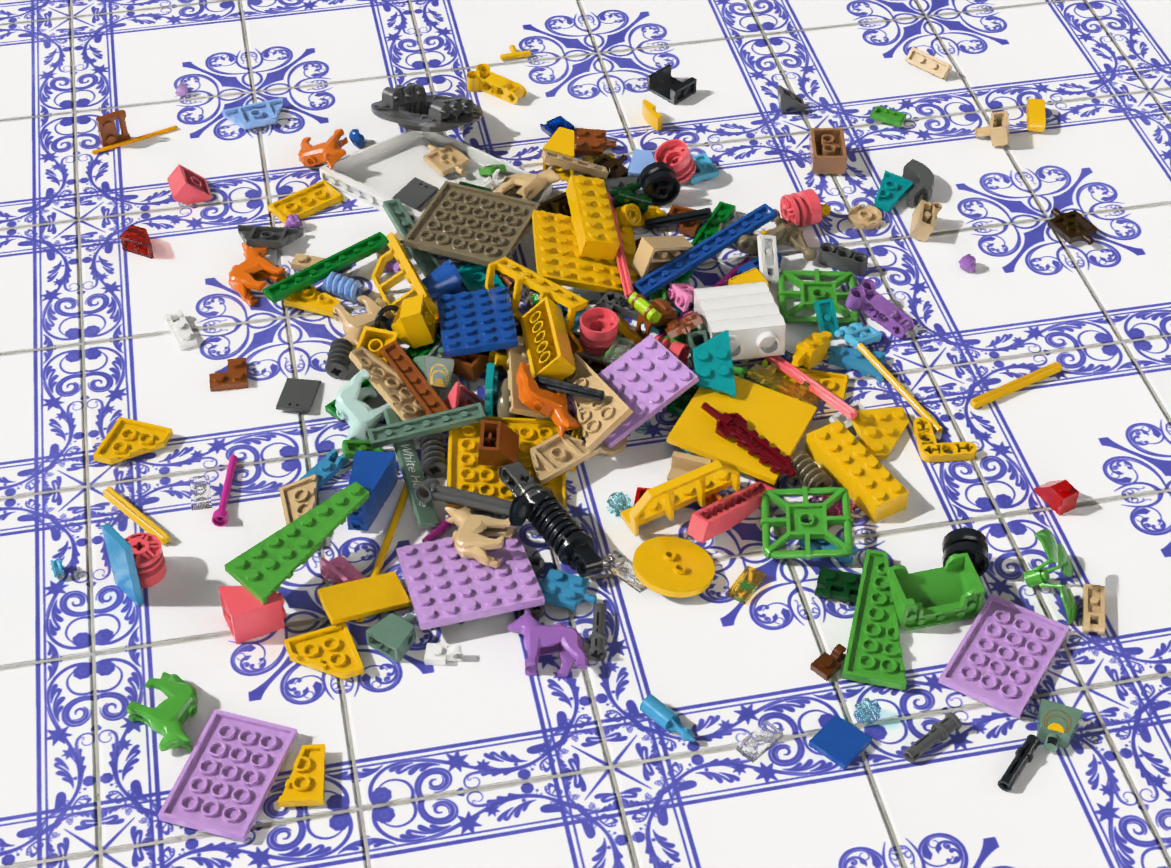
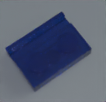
[540,116,575,137]

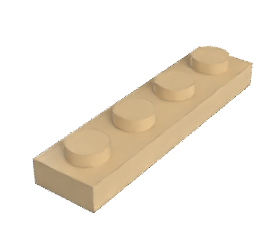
[541,150,609,179]

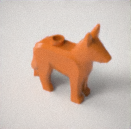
[298,129,348,170]
[229,243,286,306]
[516,362,581,438]

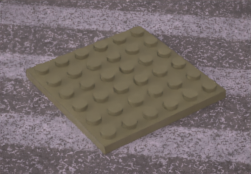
[403,181,541,267]

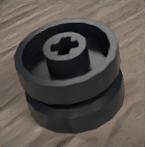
[639,162,680,206]
[942,528,989,577]

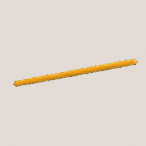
[92,125,178,154]

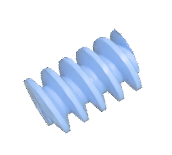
[322,271,362,303]

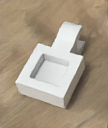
[482,169,507,190]
[424,643,463,666]

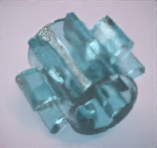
[606,492,631,517]
[853,698,881,725]

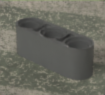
[818,242,868,276]

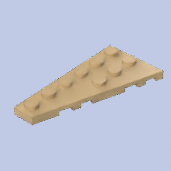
[506,336,551,419]

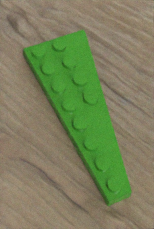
[842,549,907,690]

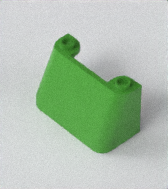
[887,553,986,631]

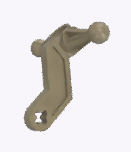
[735,209,817,261]

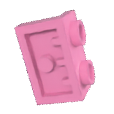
[667,283,696,312]
[320,554,366,585]

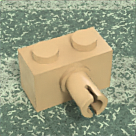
[975,111,1010,147]

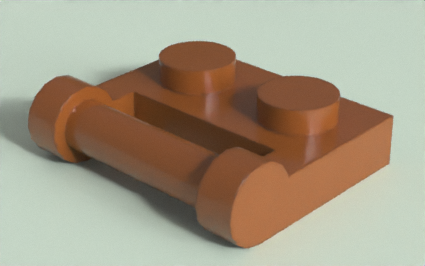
[96,110,131,147]

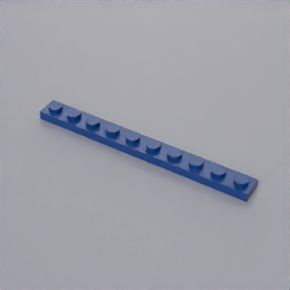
[632,203,777,298]

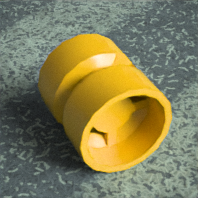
[614,203,641,226]

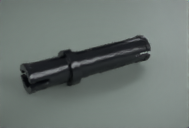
[998,734,1041,792]

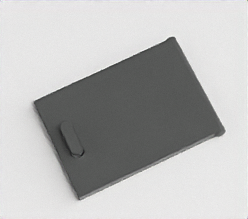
[392,177,439,210]
[276,378,321,412]

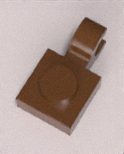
[810,644,846,681]

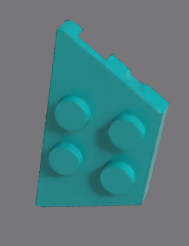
[458,262,505,292]
[692,330,736,398]
[485,363,499,417]

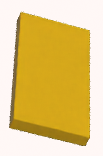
[268,180,343,224]
[770,366,849,401]
[316,571,411,625]

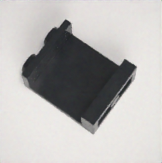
[647,64,697,105]

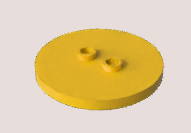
[632,536,715,598]

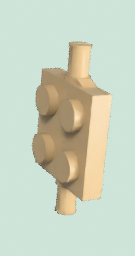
[423,143,470,177]

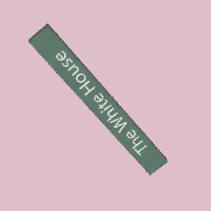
[383,408,439,528]

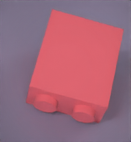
[218,586,287,644]

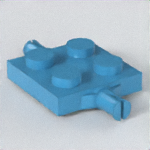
[537,568,597,612]

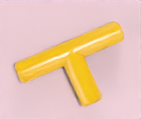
[500,45,531,61]

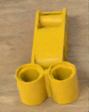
[466,64,527,104]

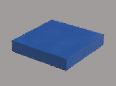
[809,715,872,770]

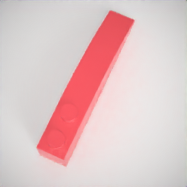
[687,480,776,543]

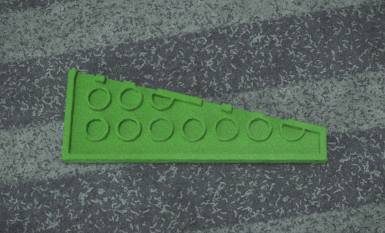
[224,481,369,604]

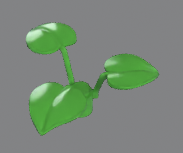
[1024,529,1078,625]

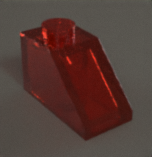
[120,225,154,259]

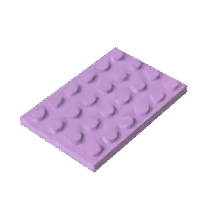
[567,334,699,448]
[938,594,1070,719]
[158,709,298,842]

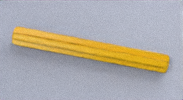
[103,487,171,545]

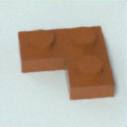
[667,205,704,237]
[209,358,248,392]

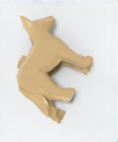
[492,165,561,201]
[333,295,391,350]
[445,507,514,568]

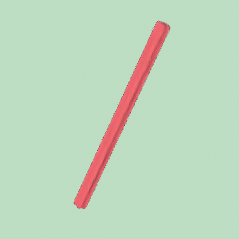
[607,192,634,300]
[763,355,857,420]

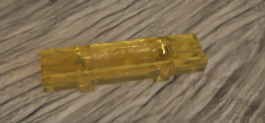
[747,363,822,407]

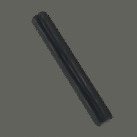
[644,208,712,230]
[534,376,605,402]

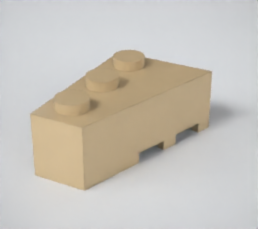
[631,236,694,278]

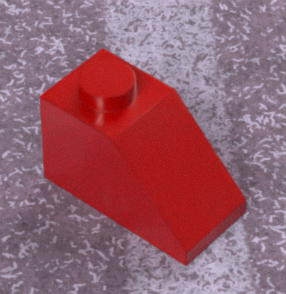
[1034,480,1079,516]

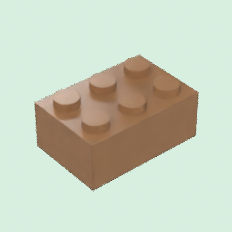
[809,128,847,175]

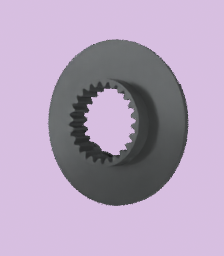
[371,82,483,132]

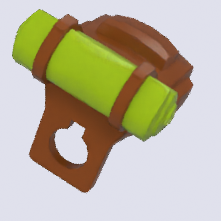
[628,292,678,339]

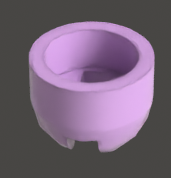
[175,82,188,96]

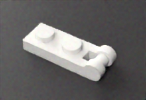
[757,234,779,284]
[164,310,198,351]

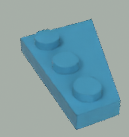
[828,346,886,382]

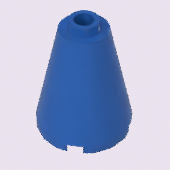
[421,259,466,299]

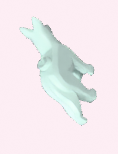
[335,369,392,441]

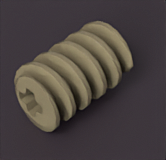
[791,453,831,488]

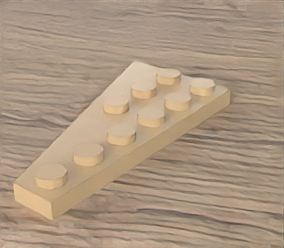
[349,346,427,421]
[566,353,633,453]

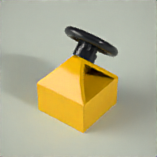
[374,294,437,349]

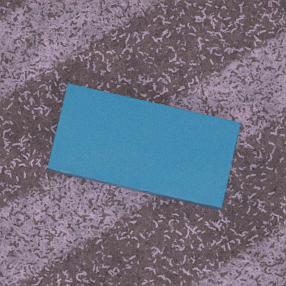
[101,523,144,606]

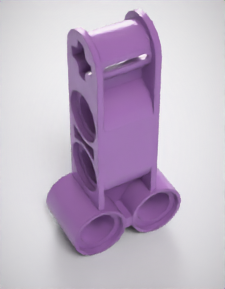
[845,279,914,338]

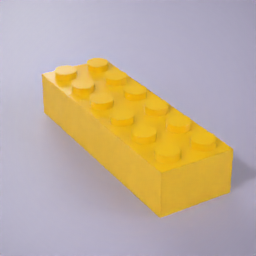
[566,175,620,261]
[520,296,576,391]
[805,420,909,523]

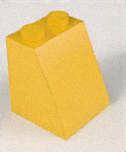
[542,127,574,182]

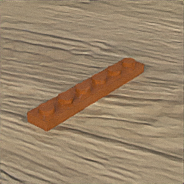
[380,340,449,415]

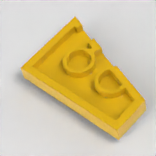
[284,285,341,317]
[277,744,326,807]

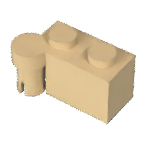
[909,200,942,242]

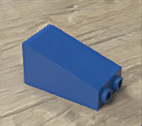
[347,450,398,531]

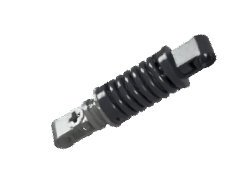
[498,462,603,578]

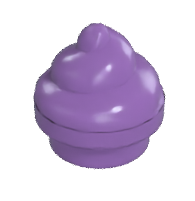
[284,213,303,228]
[958,254,976,272]

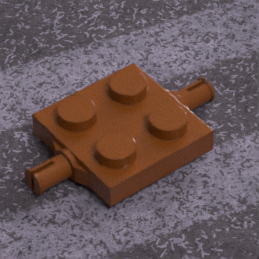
[574,128,616,157]
[664,311,704,339]

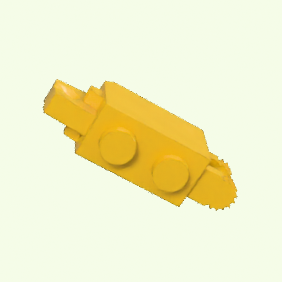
[791,331,832,370]

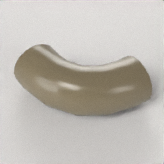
[497,378,517,418]

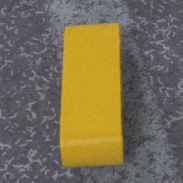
[1026,98,1046,132]

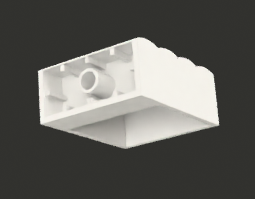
[694,281,786,360]

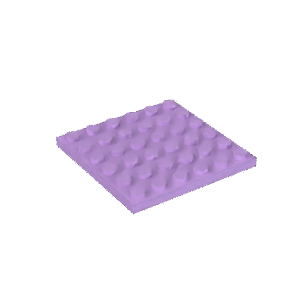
[396,525,545,631]

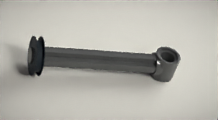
[414,478,529,526]

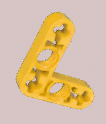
[913,417,977,463]

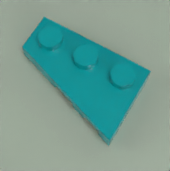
[874,170,915,212]

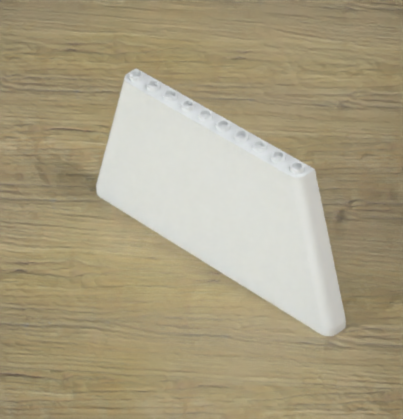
[319,130,552,259]

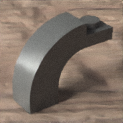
[902,159,934,209]

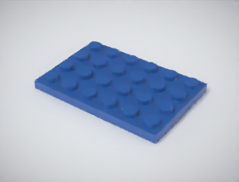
[437,286,519,358]

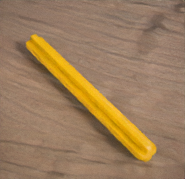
[970,361,1062,409]

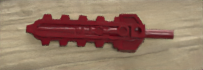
[701,402,796,477]

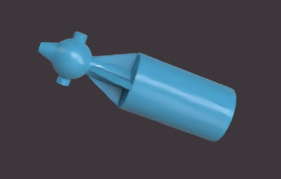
[640,694,696,742]

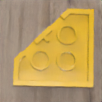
[851,407,909,460]
[93,417,173,465]
[284,622,365,679]

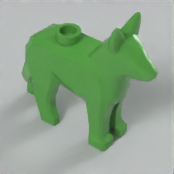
[126,672,198,752]

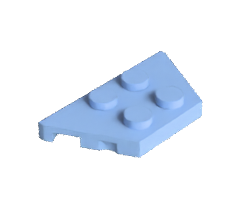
[222,98,283,130]

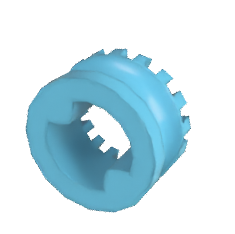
[50,558,65,578]

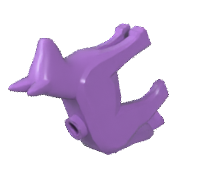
[507,608,588,677]

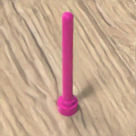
[212,455,238,527]

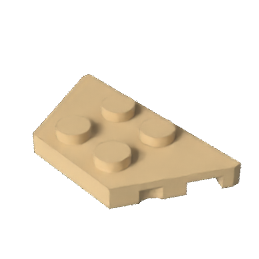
[530,433,599,485]

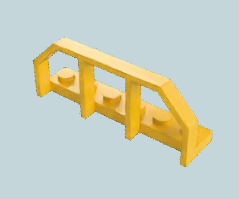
[371,232,438,317]
[485,257,588,330]
[621,460,740,537]

